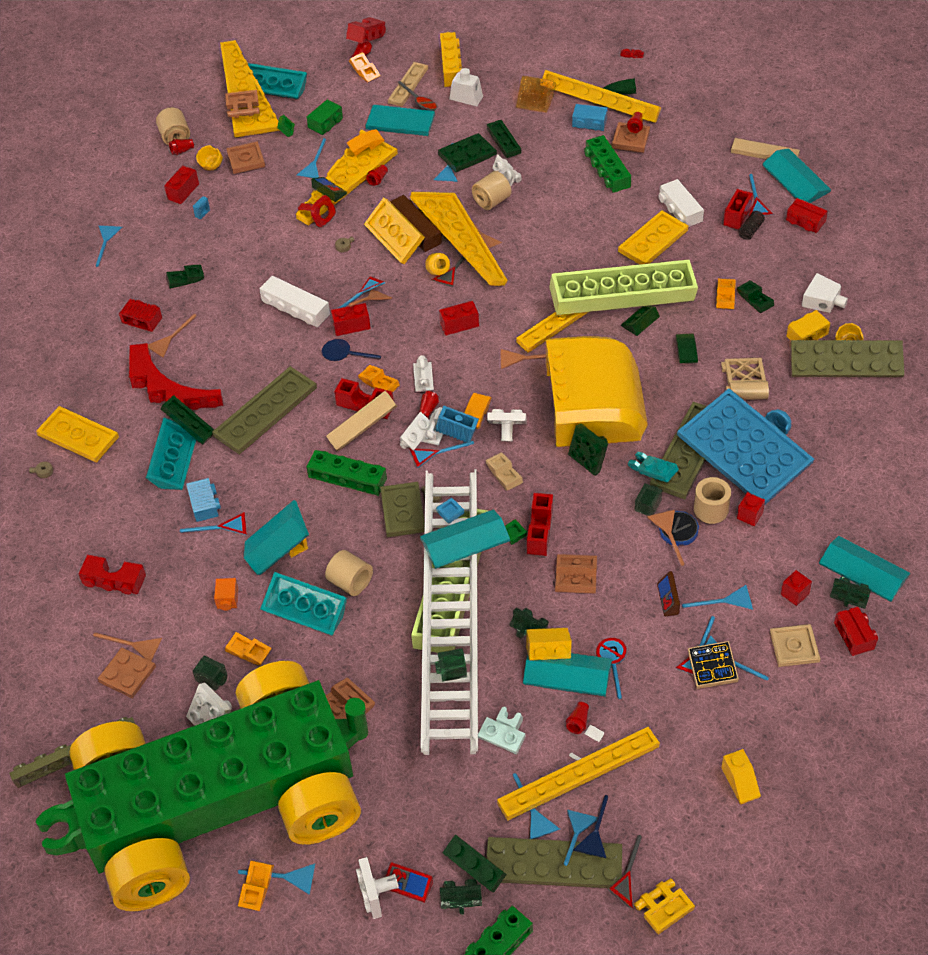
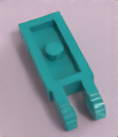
[628,451,679,482]

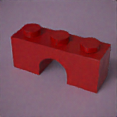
[346,17,386,43]
[334,378,394,419]
[527,493,553,556]
[78,555,146,595]

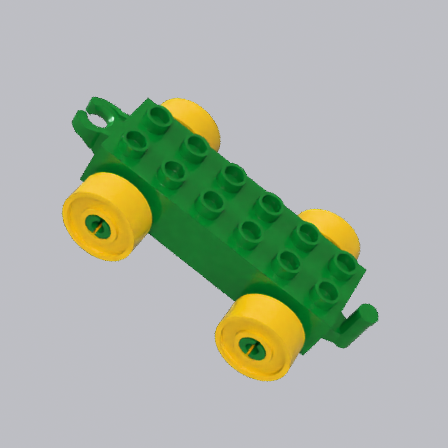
[36,661,369,911]

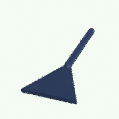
[573,795,608,858]

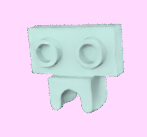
[478,707,526,754]

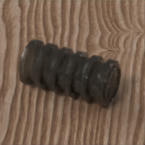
[738,211,765,240]

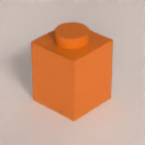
[214,578,239,611]

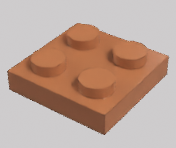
[612,122,650,153]
[226,141,265,174]
[98,647,156,699]

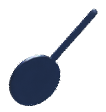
[322,339,381,361]

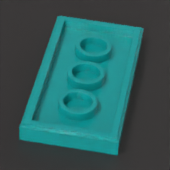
[366,105,435,136]

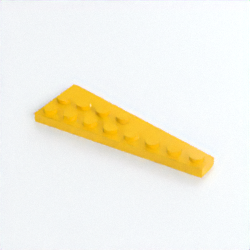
[220,40,280,137]
[296,130,398,226]
[410,192,508,286]

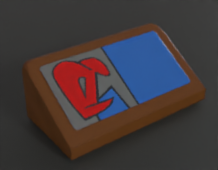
[657,571,680,617]

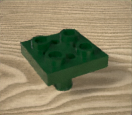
[568,423,608,476]

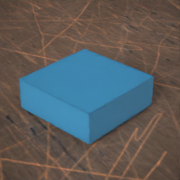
[193,196,210,219]
[436,497,464,524]

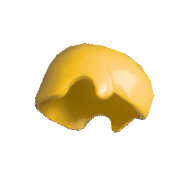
[196,145,223,171]
[835,323,864,340]

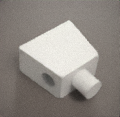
[449,68,483,106]
[802,273,848,313]

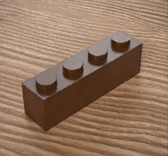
[390,195,442,252]

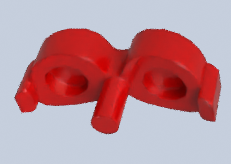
[620,49,644,58]

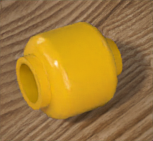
[425,253,450,275]

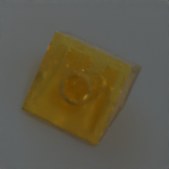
[516,75,556,113]

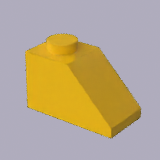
[721,749,761,805]

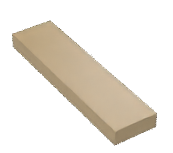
[388,62,428,107]
[731,138,800,159]
[326,390,397,451]

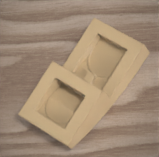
[486,452,523,491]

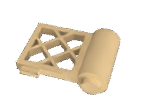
[721,358,769,400]

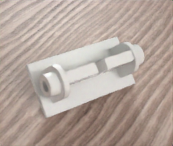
[493,155,522,187]
[413,355,434,392]
[421,407,443,446]
[400,412,432,450]

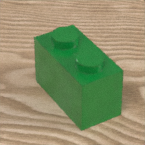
[306,99,343,135]

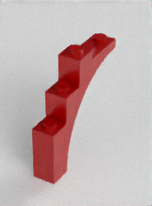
[129,343,223,417]

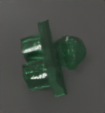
[830,577,871,609]
[510,608,549,639]
[440,879,482,915]

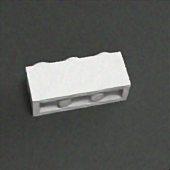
[658,179,704,227]

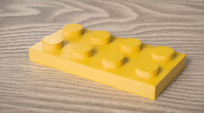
[364,197,425,264]
[618,210,689,265]
[36,406,119,463]

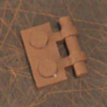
[225,90,260,118]

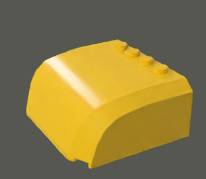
[546,336,648,447]

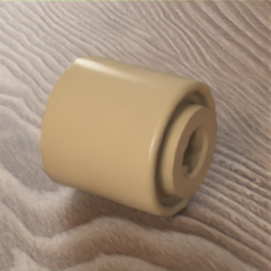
[156,107,190,145]
[472,171,511,210]
[694,477,731,524]
[325,550,373,596]

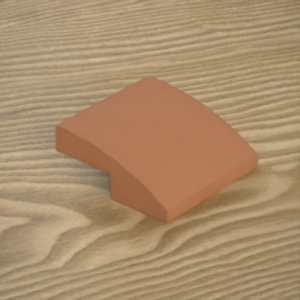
[555,554,597,593]
[326,678,375,719]

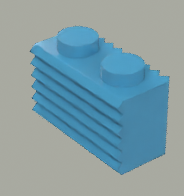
[572,104,608,131]
[435,406,479,443]
[186,478,221,522]

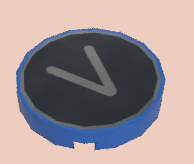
[659,511,699,546]

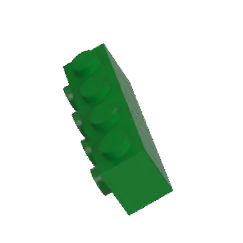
[584,135,631,193]
[306,450,387,496]
[464,905,533,955]

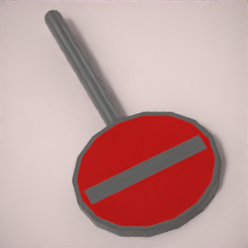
[398,81,437,111]

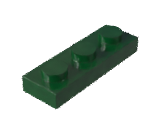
[487,120,521,158]
[161,395,214,445]
[442,834,507,893]

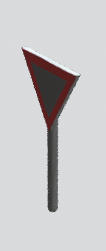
[431,256,465,287]
[608,835,642,908]

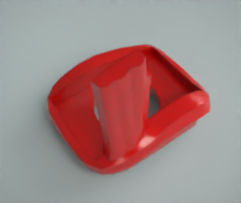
[298,195,336,227]

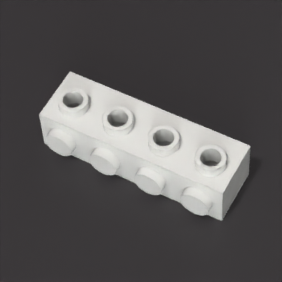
[259,276,330,327]

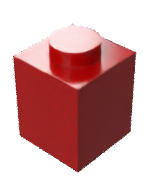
[737,492,765,527]
[781,570,812,606]

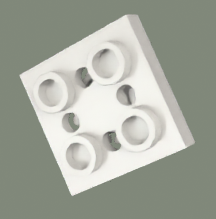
[487,409,527,441]
[186,683,232,725]
[356,857,399,919]

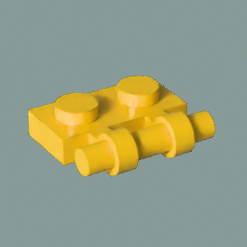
[634,878,695,935]

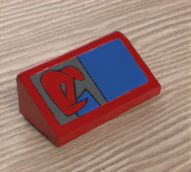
[386,862,433,903]

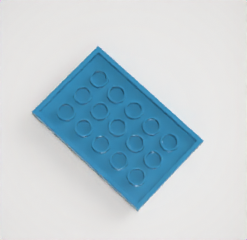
[677,389,814,505]

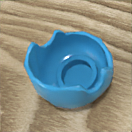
[765,409,792,435]

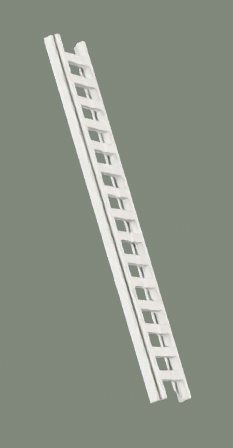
[421,469,478,755]

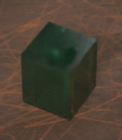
[634,483,663,516]
[434,648,467,682]
[192,655,227,691]

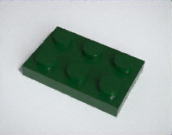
[438,133,497,172]

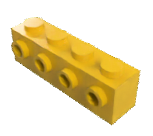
[440,32,462,87]

